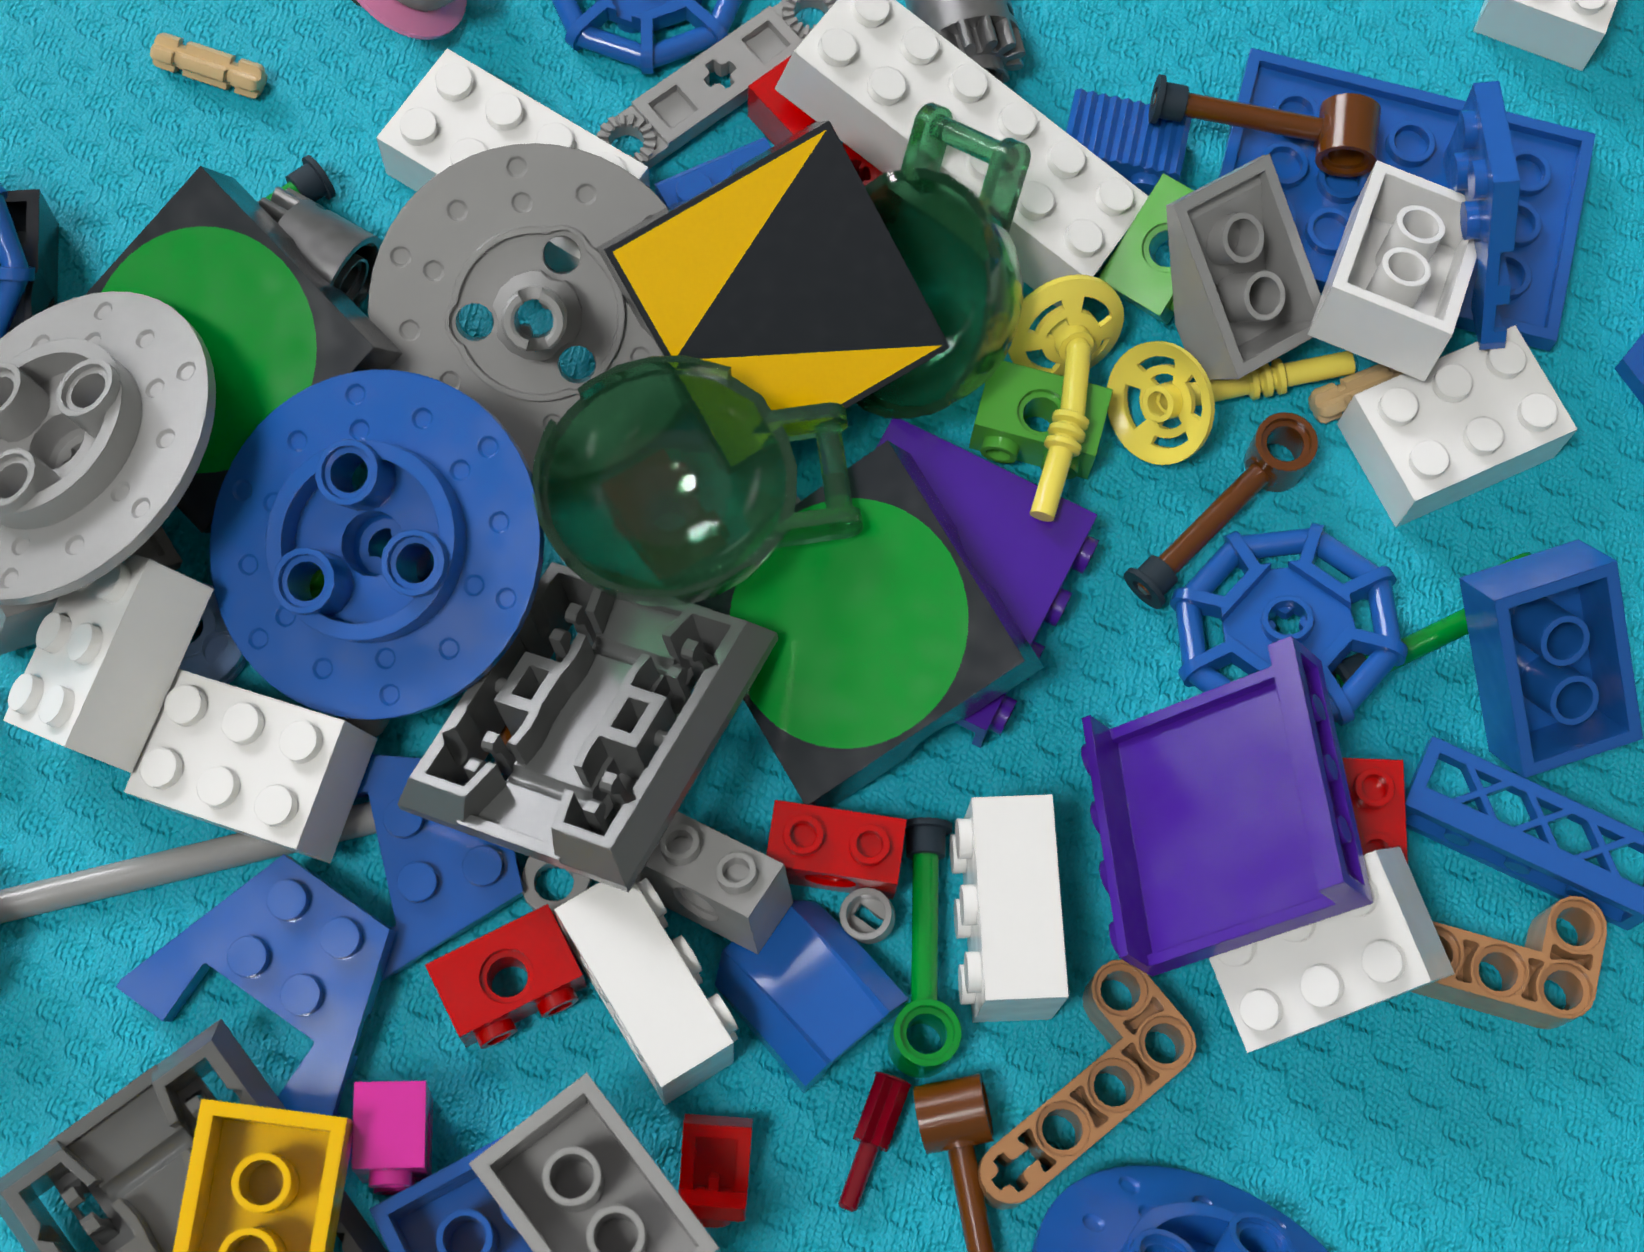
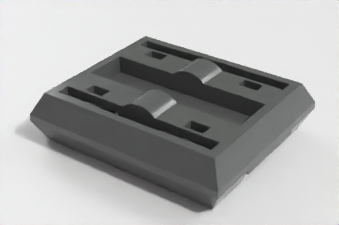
[397,562,779,892]
[0,1019,388,1252]

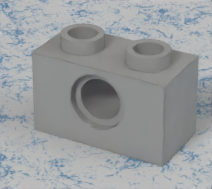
[640,811,793,954]

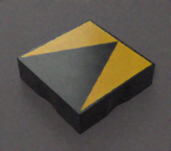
[597,120,950,475]

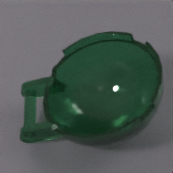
[856,102,1031,419]
[532,355,863,606]

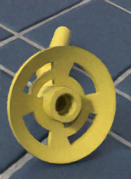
[1005,274,1124,522]
[1107,341,1356,465]

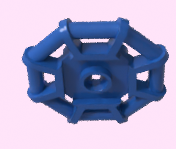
[551,0,743,74]
[1170,523,1408,726]

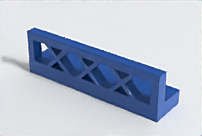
[1405,736,1644,931]

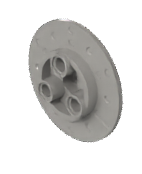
[368,143,682,481]
[0,291,216,606]

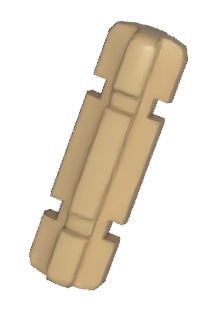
[150,33,267,99]
[1308,364,1403,423]

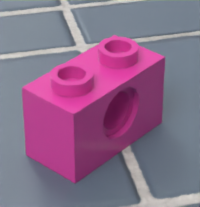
[352,1081,433,1195]

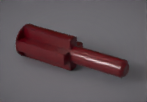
[838,1071,912,1212]

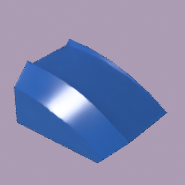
[715,900,908,1093]

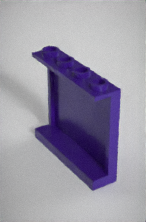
[876,416,1100,748]
[1081,636,1373,977]

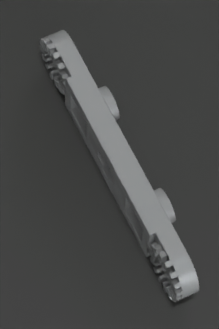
[597,0,837,169]

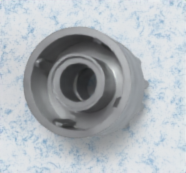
[905,0,1026,83]
[257,187,382,308]

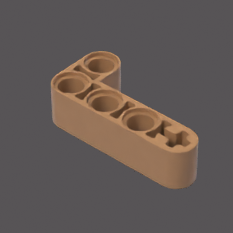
[1410,896,1607,1030]
[978,960,1196,1210]

